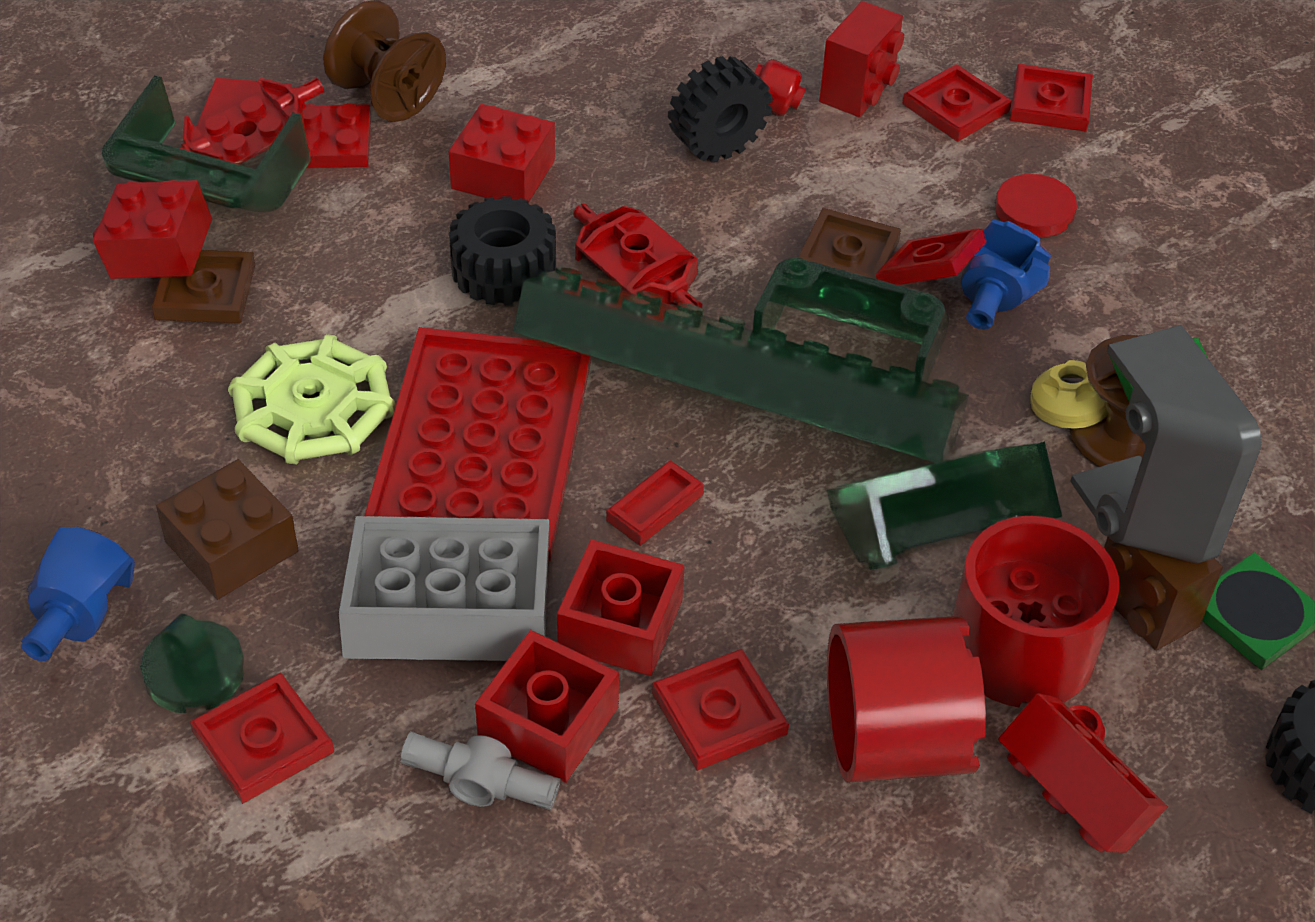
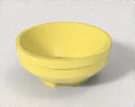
[1030,360,1108,429]

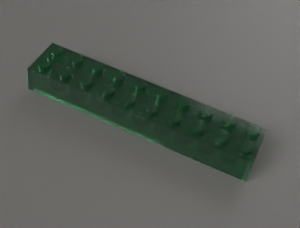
[513,267,969,464]

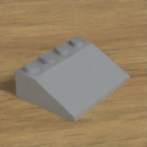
[339,516,549,661]

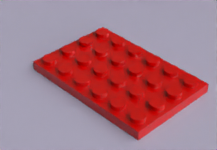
[364,327,592,561]

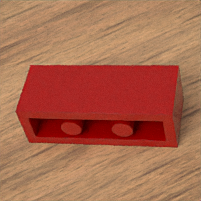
[998,693,1168,853]

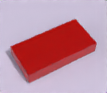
[606,460,704,546]

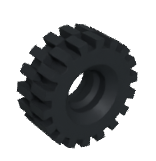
[668,56,773,163]

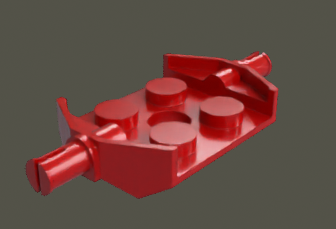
[160,77,324,175]
[573,203,703,318]

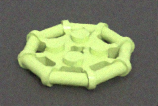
[228,334,396,465]

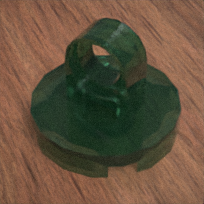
[140,614,244,713]

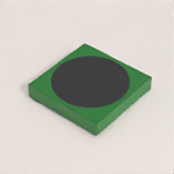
[1202,552,1315,670]

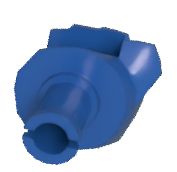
[961,219,1051,330]
[21,526,135,661]

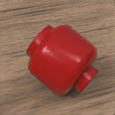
[755,59,806,117]

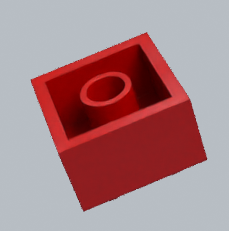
[819,1,904,118]
[448,104,555,202]
[93,180,212,279]
[557,539,685,677]
[475,630,619,783]

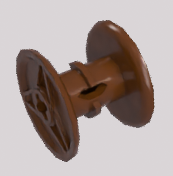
[323,0,446,122]
[1070,335,1146,467]

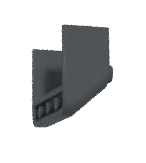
[1070,325,1261,564]

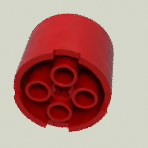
[953,516,1119,708]
[827,616,986,783]

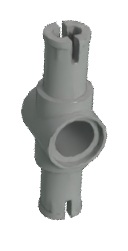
[401,731,560,811]

